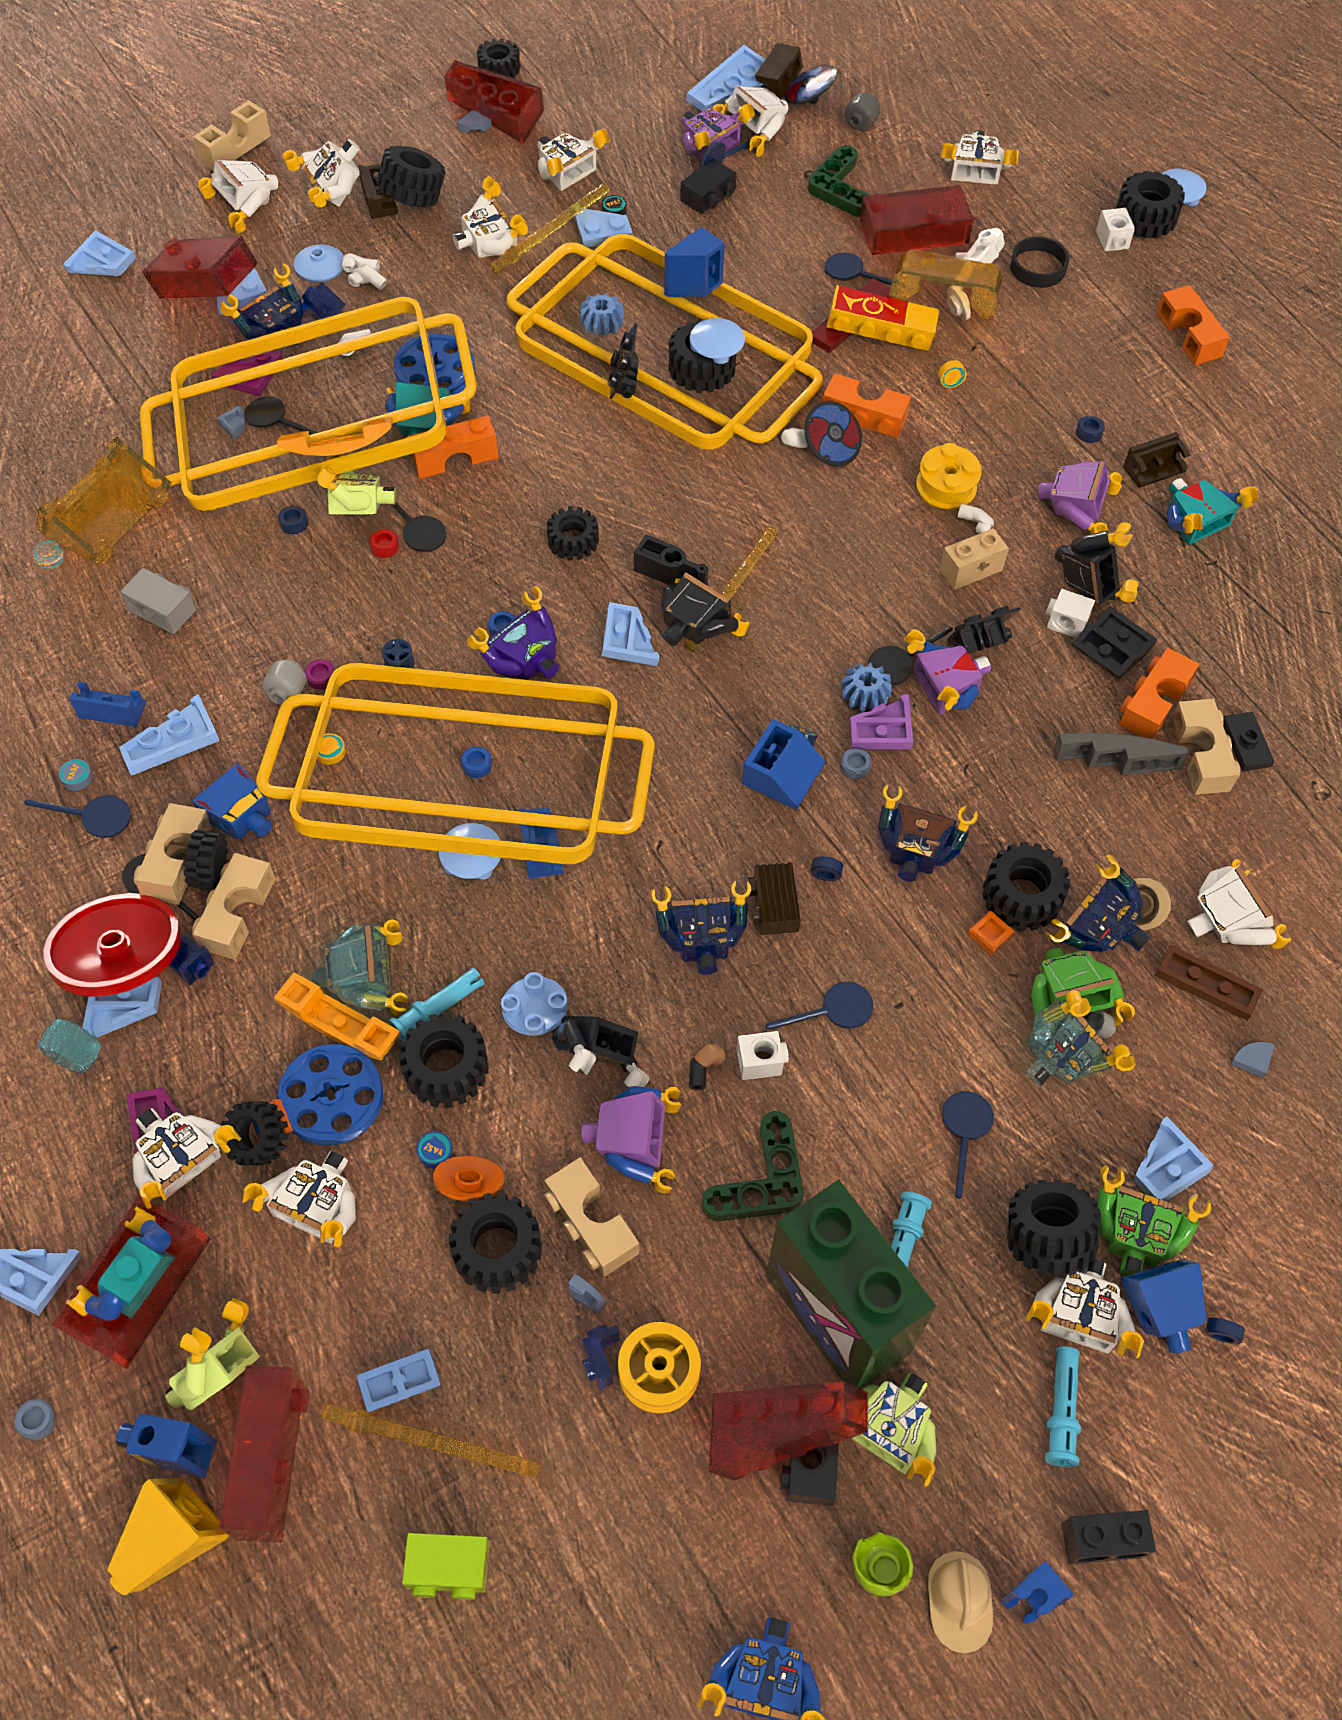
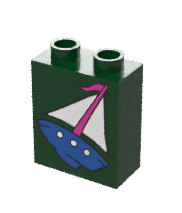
[766,1179,936,1393]

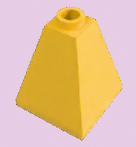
[107,1478,231,1595]

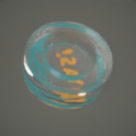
[32,540,65,569]

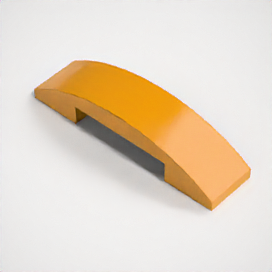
[277,417,393,456]
[274,972,401,1061]

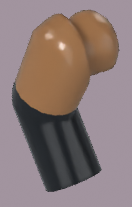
[689,1044,726,1090]

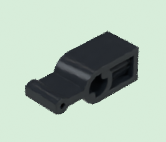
[634,534,709,586]

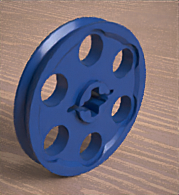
[394,333,475,395]
[278,1044,383,1146]

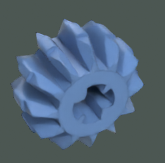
[579,292,624,338]
[841,662,892,713]

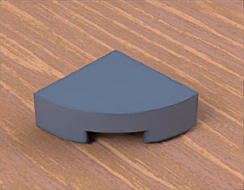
[457,110,492,133]
[217,405,246,440]
[1230,1042,1275,1078]
[568,1274,606,1313]

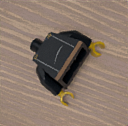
[1055,522,1138,606]
[661,572,750,646]

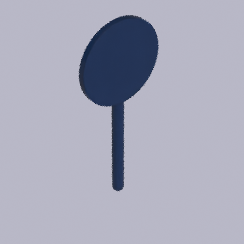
[700,140,750,168]
[825,253,905,289]
[24,795,131,838]
[765,982,873,1030]
[942,1092,994,1199]

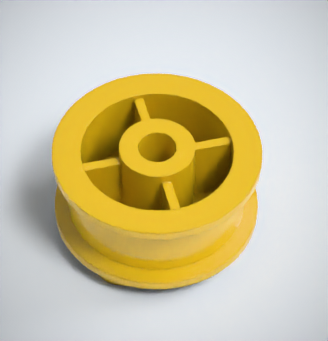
[916,443,982,510]
[618,1322,701,1414]

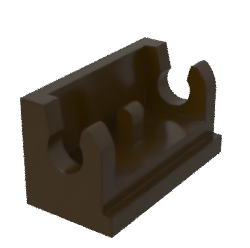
[755,43,803,99]
[358,164,398,219]
[1123,432,1190,488]

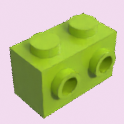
[402,1533,490,1600]

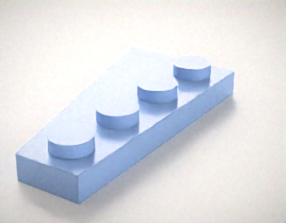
[686,45,766,111]

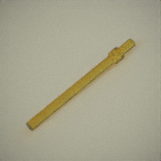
[490,182,610,273]
[684,527,777,652]
[320,1403,542,1479]

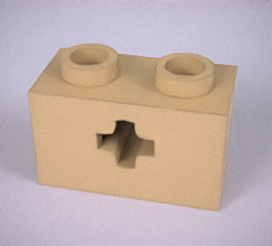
[939,528,1009,590]

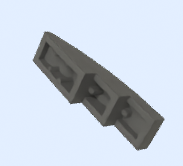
[1053,733,1189,775]

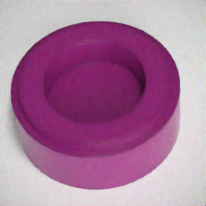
[305,659,335,690]

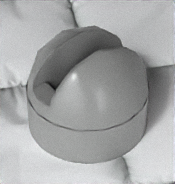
[1087,1010,1116,1039]

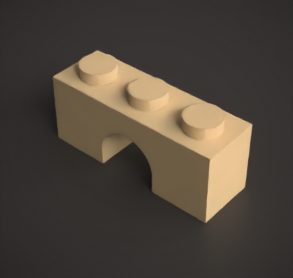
[193,100,271,171]
[1171,699,1240,795]
[134,803,212,905]
[192,853,276,960]
[543,1158,639,1277]

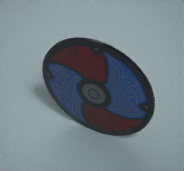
[784,65,837,105]
[804,401,862,466]

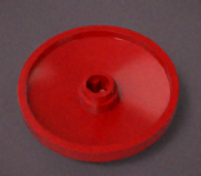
[43,894,181,997]

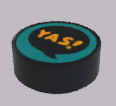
[602,195,627,215]

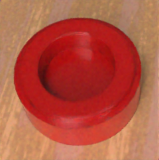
[369,529,399,558]

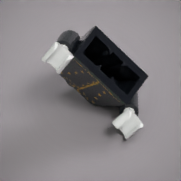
[553,1016,649,1087]

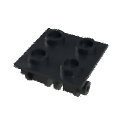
[607,323,639,399]
[947,606,1020,654]

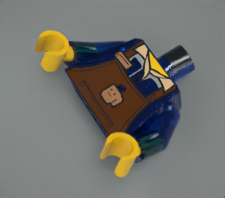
[878,784,979,882]

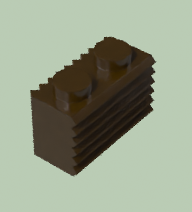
[748,862,801,935]

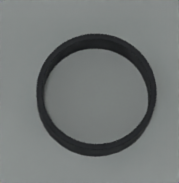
[1010,236,1069,288]

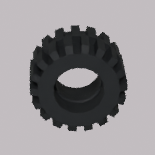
[377,145,446,207]
[1116,171,1185,238]
[668,320,736,393]
[982,842,1070,931]
[399,1013,489,1108]
[1007,1179,1101,1276]
[448,1193,542,1294]

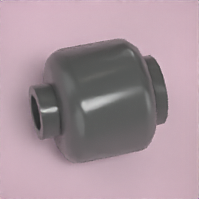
[845,92,880,131]

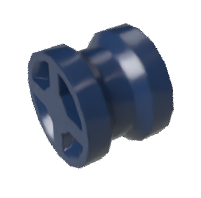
[382,639,415,668]

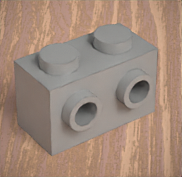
[120,568,196,634]

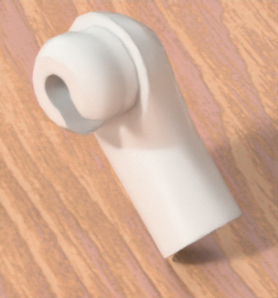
[341,253,380,273]

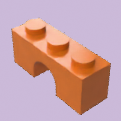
[1156,285,1230,365]
[823,373,912,438]
[408,415,499,479]
[1119,647,1200,739]

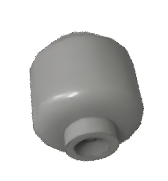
[262,660,307,704]

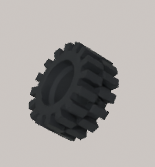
[477,38,520,82]
[547,506,599,561]
[183,830,228,890]
[221,1101,289,1166]

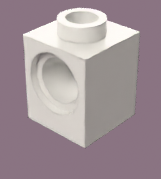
[1096,208,1135,251]
[1045,589,1095,638]
[736,1031,788,1080]

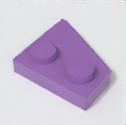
[849,694,913,750]

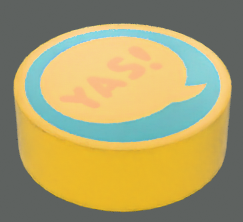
[938,360,967,388]
[317,733,346,765]

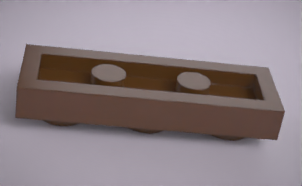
[1155,945,1263,1021]

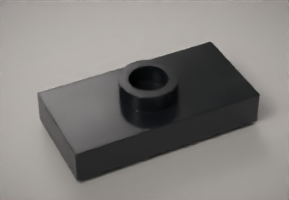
[1223,711,1274,772]

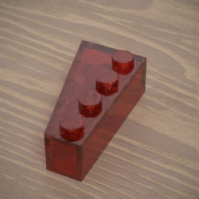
[444,60,544,144]
[709,1381,868,1481]

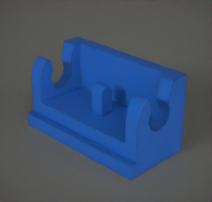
[69,682,146,727]
[519,808,563,879]
[1000,1561,1074,1624]

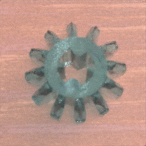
[38,1019,102,1073]

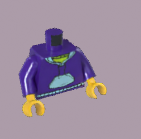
[467,586,559,680]

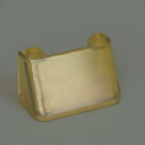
[889,250,1003,321]
[36,436,171,564]

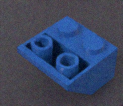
[664,227,725,297]
[742,719,825,810]

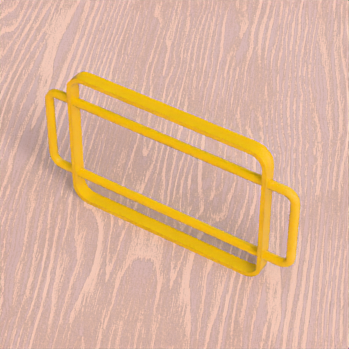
[506,234,823,449]
[139,297,477,511]
[256,663,655,864]

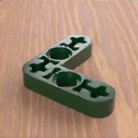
[808,146,873,217]
[701,1111,803,1221]

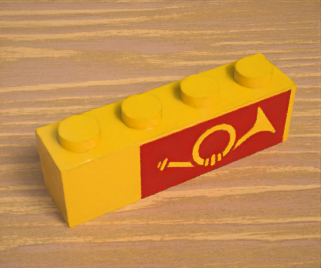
[827,285,939,351]

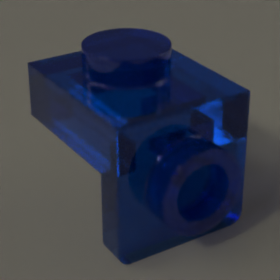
[300,282,346,319]
[168,934,215,985]
[582,1325,620,1390]

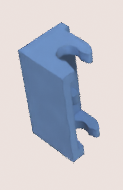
[356,1349,441,1413]

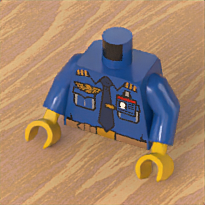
[697,1617,825,1720]

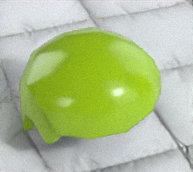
[852,1532,914,1597]

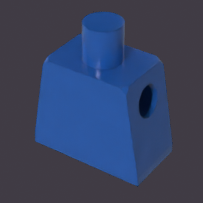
[1121,1259,1206,1353]

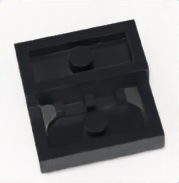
[1072,606,1157,679]

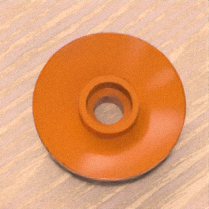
[433,1156,504,1201]

